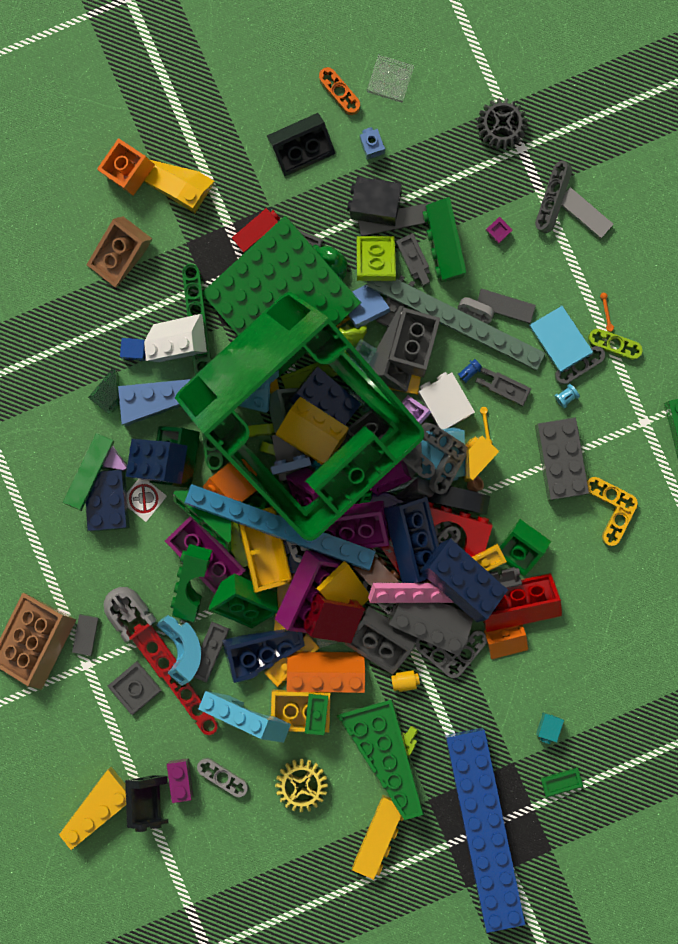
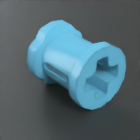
[554,384,580,409]

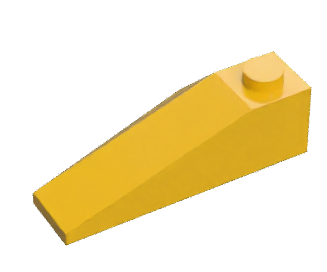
[144,160,215,213]

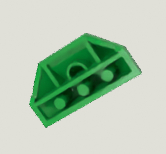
[173,491,232,551]

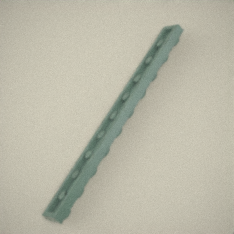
[366,279,545,371]

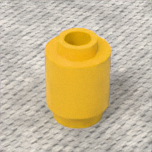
[391,670,420,692]

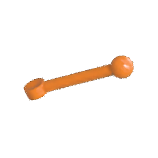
[600,293,614,332]

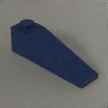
[222,629,305,683]

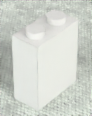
[418,372,475,429]

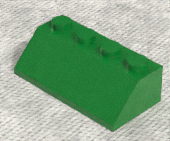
[422,197,467,282]

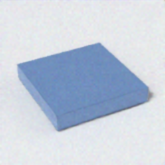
[348,285,390,328]

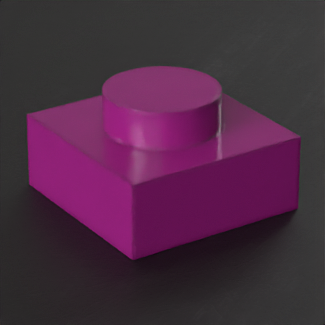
[485,217,513,244]

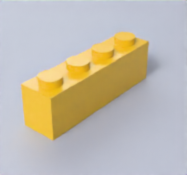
[352,795,403,880]

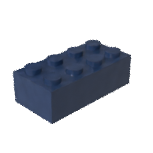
[420,539,508,622]

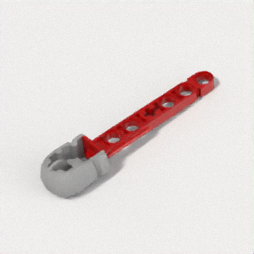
[103,587,218,735]

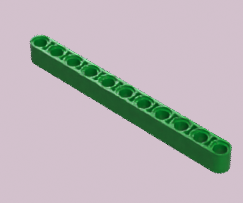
[182,264,224,471]

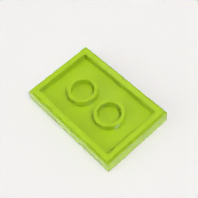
[357,236,396,281]

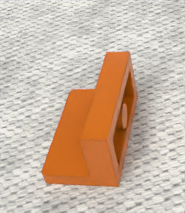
[484,625,528,659]

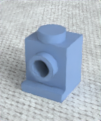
[360,127,385,160]

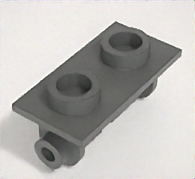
[490,567,522,588]

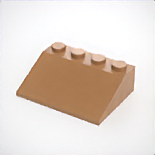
[0,593,76,690]

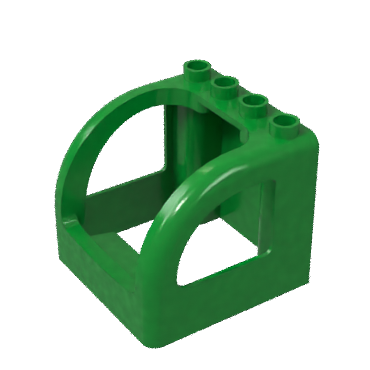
[175,292,424,541]

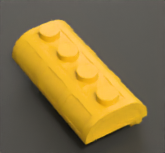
[239,507,292,592]

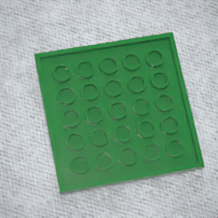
[202,216,362,379]

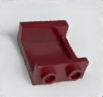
[304,594,365,644]

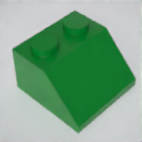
[499,519,551,576]

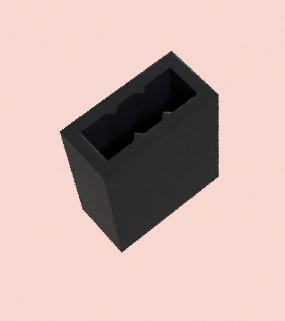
[347,177,402,226]

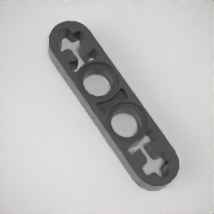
[535,161,572,233]

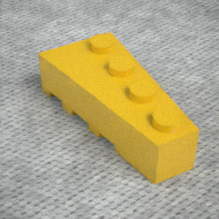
[59,767,126,850]

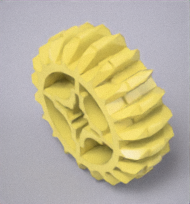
[275,759,328,812]

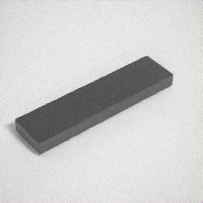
[358,202,432,236]

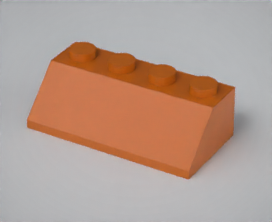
[287,651,365,693]

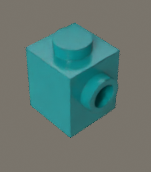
[536,712,564,744]

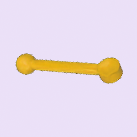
[480,407,492,444]

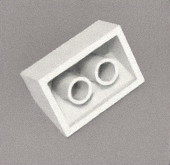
[144,314,207,362]

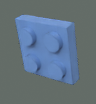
[271,455,311,475]

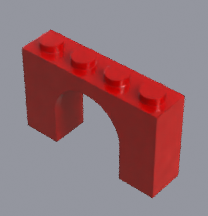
[232,208,280,253]
[428,501,493,557]

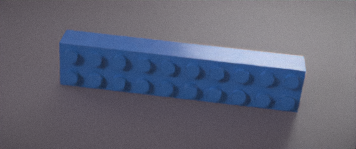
[445,728,525,933]

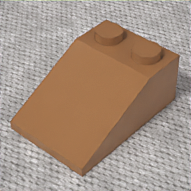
[87,216,152,288]

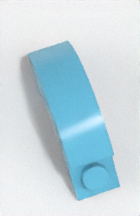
[156,615,201,686]

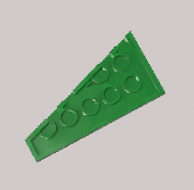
[337,699,424,820]

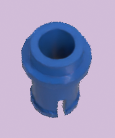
[458,359,482,383]

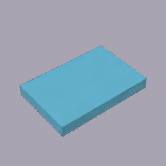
[530,306,593,373]

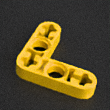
[587,477,638,546]

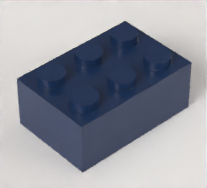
[288,366,361,425]
[126,439,187,484]
[85,470,129,532]

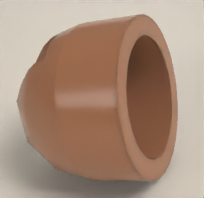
[467,476,484,492]

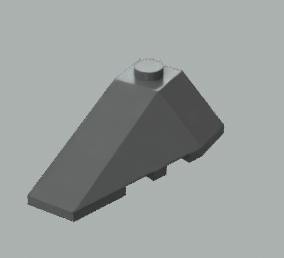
[367,306,412,392]

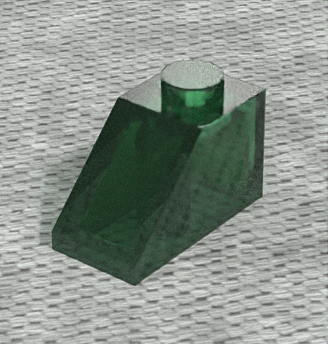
[88,368,120,414]

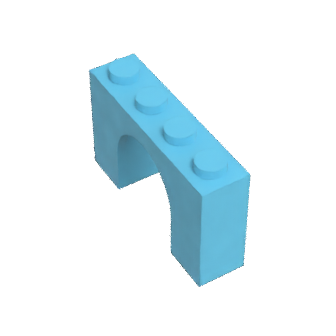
[198,691,291,743]

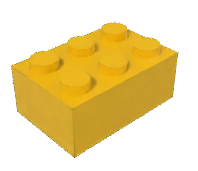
[271,690,331,733]

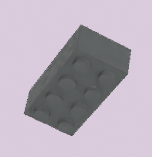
[535,417,589,501]

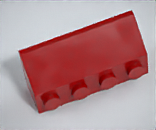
[483,573,562,632]

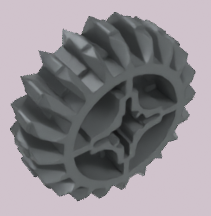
[476,98,528,150]

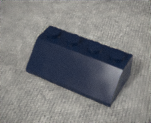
[384,497,439,583]

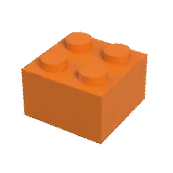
[97,138,155,196]

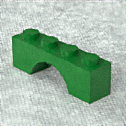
[171,544,212,622]

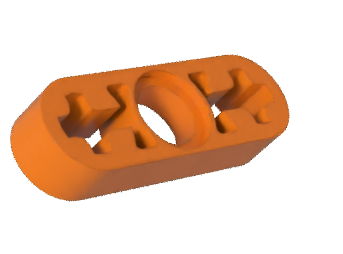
[319,67,360,115]

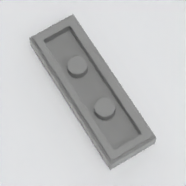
[561,187,613,239]

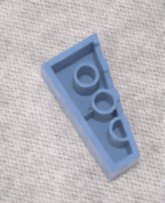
[118,379,191,427]

